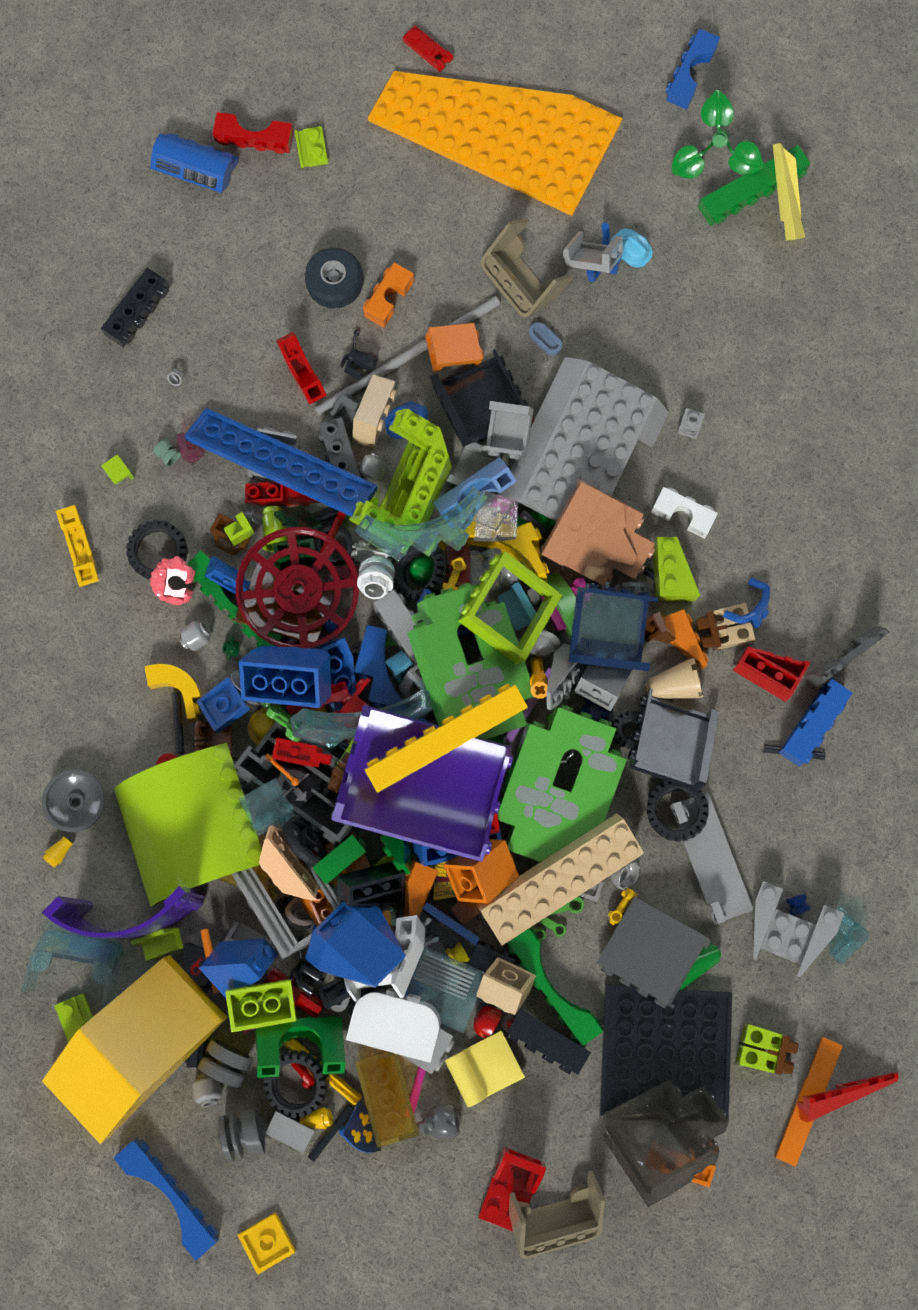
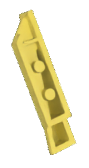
[773,143,805,241]

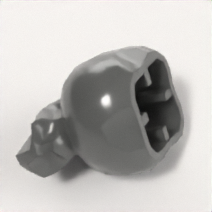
[415,1104,460,1140]

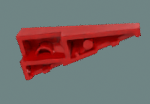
[797,1072,899,1123]

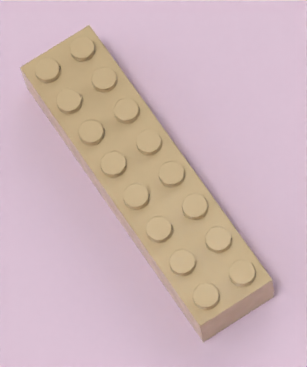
[476,813,644,945]

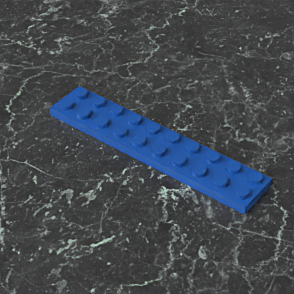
[184,408,377,516]

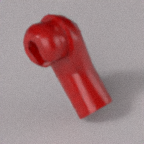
[291,1063,316,1089]

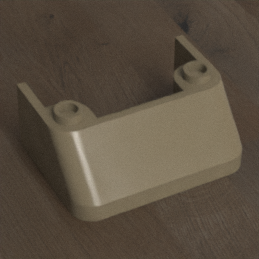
[481,218,575,318]
[509,1171,605,1259]

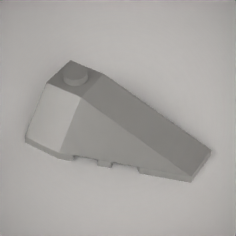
[546,643,586,710]

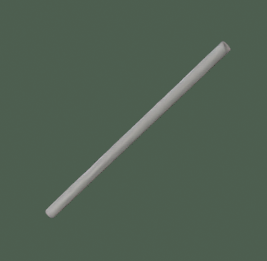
[314,296,500,416]

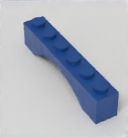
[113,1138,219,1261]

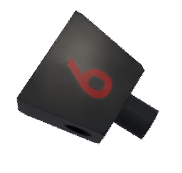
[180,942,211,987]

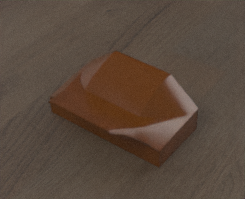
[210,513,255,556]
[644,611,676,644]

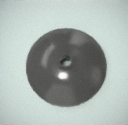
[42,770,105,832]

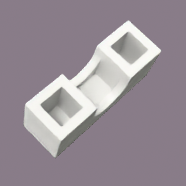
[651,487,718,539]

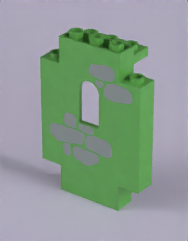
[407,583,534,739]
[498,705,627,862]

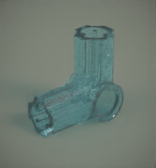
[829,907,869,965]

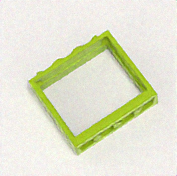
[458,551,562,664]

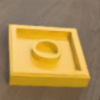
[237,1212,296,1275]

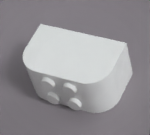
[346,988,441,1063]

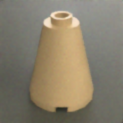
[646,658,704,699]

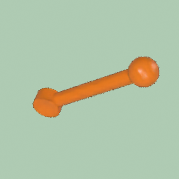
[265,753,299,786]

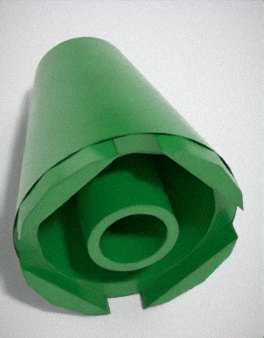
[679,943,721,990]

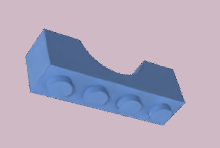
[433,457,517,527]

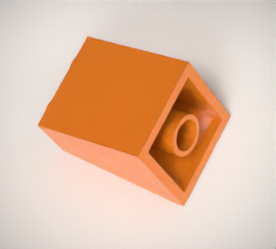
[443,839,519,904]

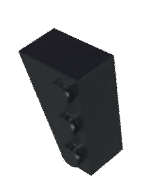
[337,861,405,909]

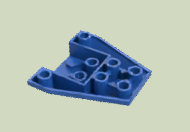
[306,901,406,987]

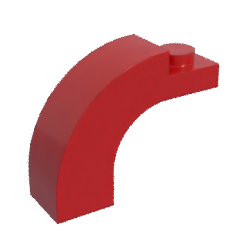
[275,332,327,405]

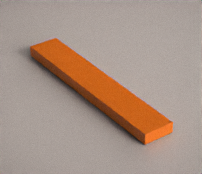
[774,1037,843,1167]

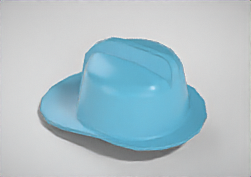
[611,228,653,268]

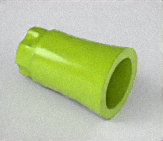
[262,506,288,552]

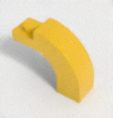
[144,664,202,722]

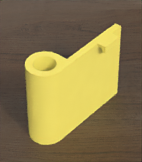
[445,1030,525,1107]

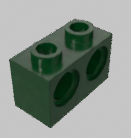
[273,539,316,571]

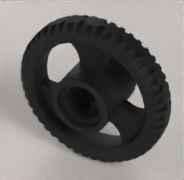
[283,818,327,866]

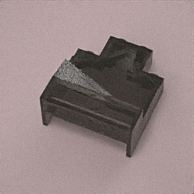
[600,1080,729,1207]

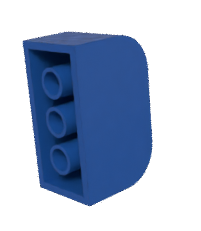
[239,645,332,708]

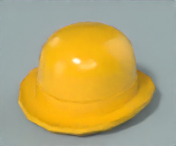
[248,707,276,745]

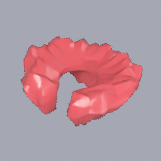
[150,556,195,606]

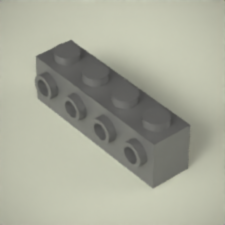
[317,417,360,477]

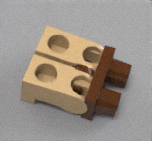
[695,603,755,651]

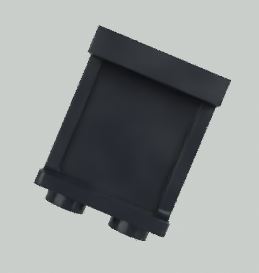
[458,941,516,1008]

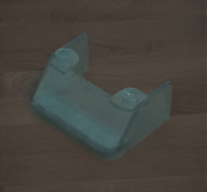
[22,929,124,1007]

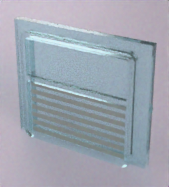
[404,947,486,1033]

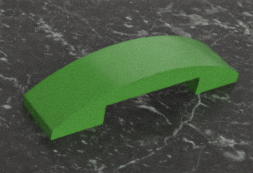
[547,573,585,641]

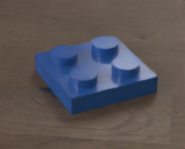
[197,676,250,734]

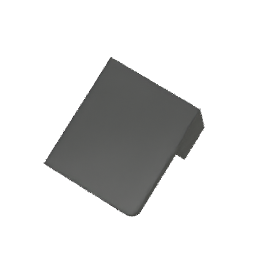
[330,393,361,423]

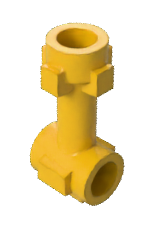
[442,557,467,591]
[607,888,638,925]

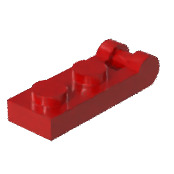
[402,25,454,72]

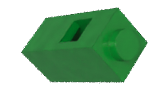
[312,835,367,885]

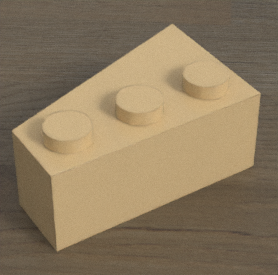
[352,375,397,449]

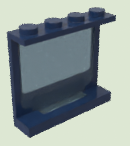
[568,584,658,671]

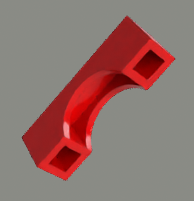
[213,112,294,154]

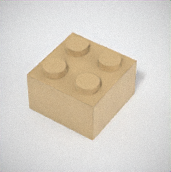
[476,957,536,1015]

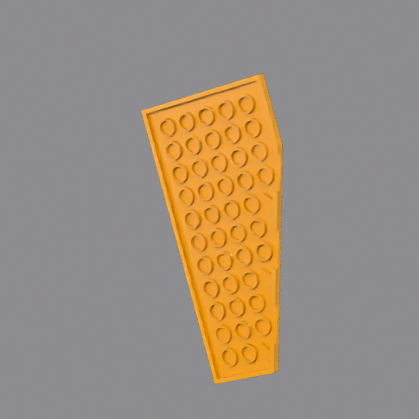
[368,71,623,216]

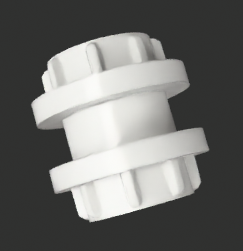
[357,556,395,599]

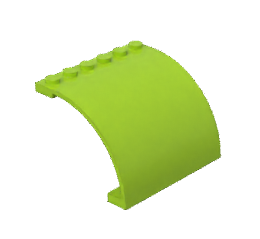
[114,743,262,907]

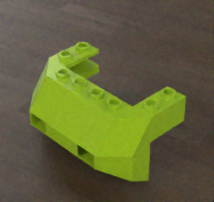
[349,408,452,548]

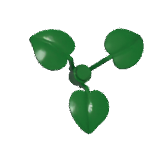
[672,89,764,179]

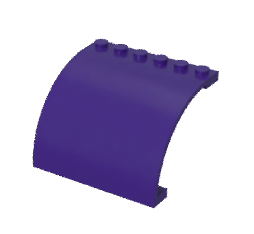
[42,886,206,938]

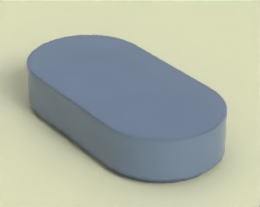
[529,322,562,356]

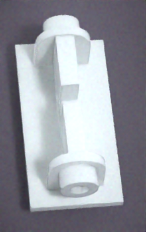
[351,541,394,562]

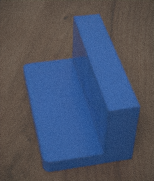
[205,556,251,594]

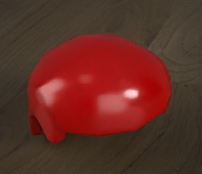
[473,1005,502,1038]

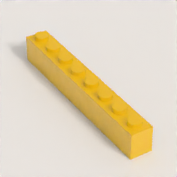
[364,683,528,793]

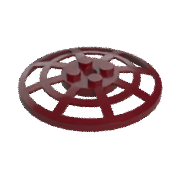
[236,527,359,649]

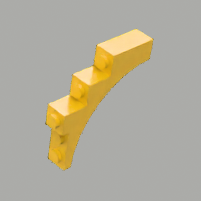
[427,509,549,583]

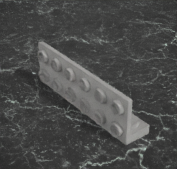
[669,793,753,924]

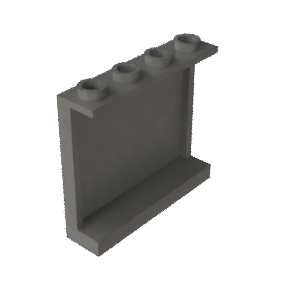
[597,897,711,1008]

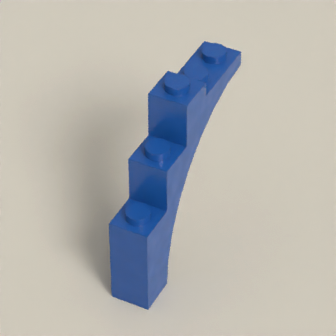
[355,625,438,726]

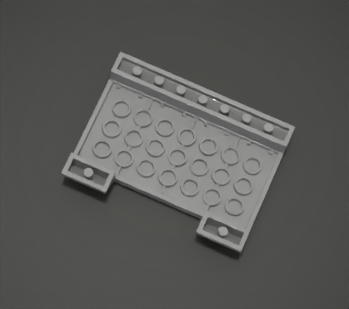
[497,357,669,522]

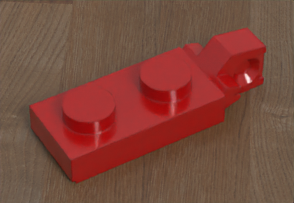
[272,738,333,767]

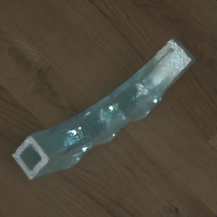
[355,487,488,562]
[290,689,432,748]

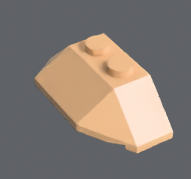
[259,825,319,901]

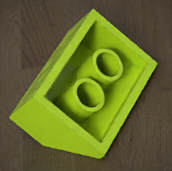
[225,979,296,1032]

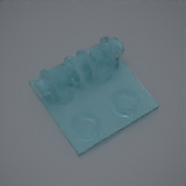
[239,778,295,836]

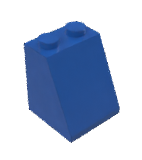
[199,938,278,998]

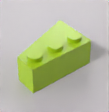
[653,537,700,602]

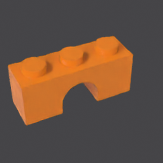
[363,263,414,328]

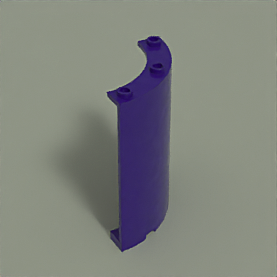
[331,705,513,862]

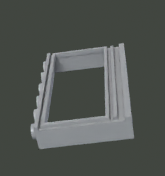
[232,810,341,961]

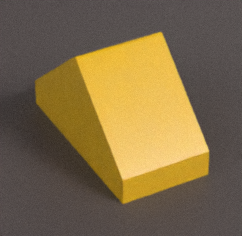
[42,956,228,1144]

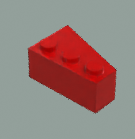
[733,647,811,702]

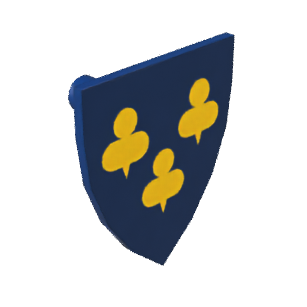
[339,1101,381,1153]

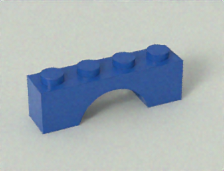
[665,29,720,109]

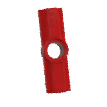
[263,967,324,1018]

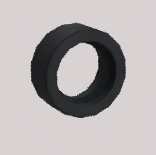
[315,525,354,565]

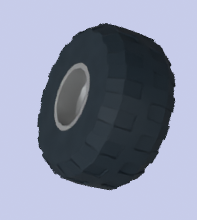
[305,247,363,309]

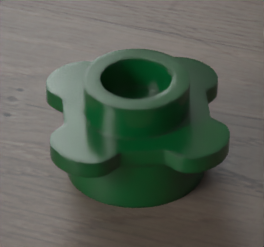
[222,636,240,660]

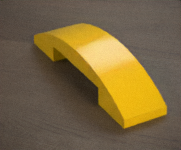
[56,505,99,587]

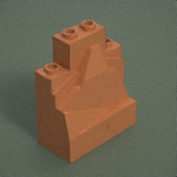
[539,478,655,585]

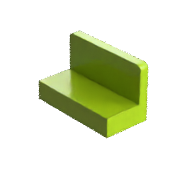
[131,928,183,961]

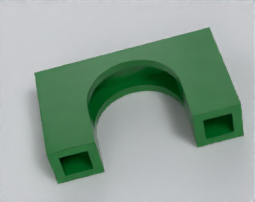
[255,1016,346,1078]

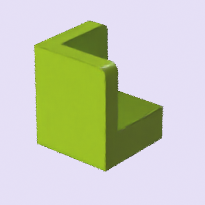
[101,455,134,485]
[224,512,255,546]

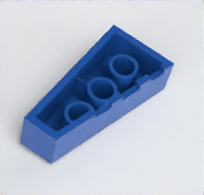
[779,679,853,766]

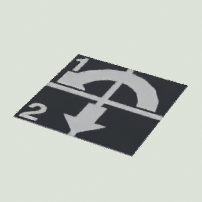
[267,763,321,815]

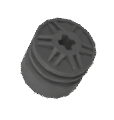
[218,1107,266,1162]

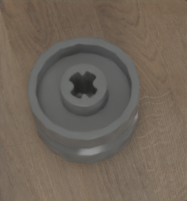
[197,1039,253,1088]

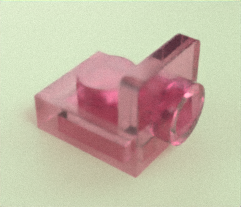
[176,432,204,463]

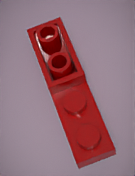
[245,482,321,506]

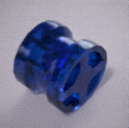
[786,893,811,915]

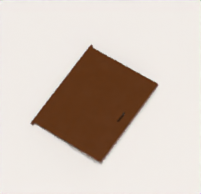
[232,563,335,643]

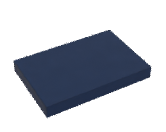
[423,902,479,945]

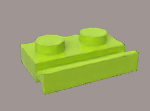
[294,126,328,168]
[54,993,94,1043]

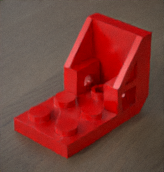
[478,1147,546,1231]

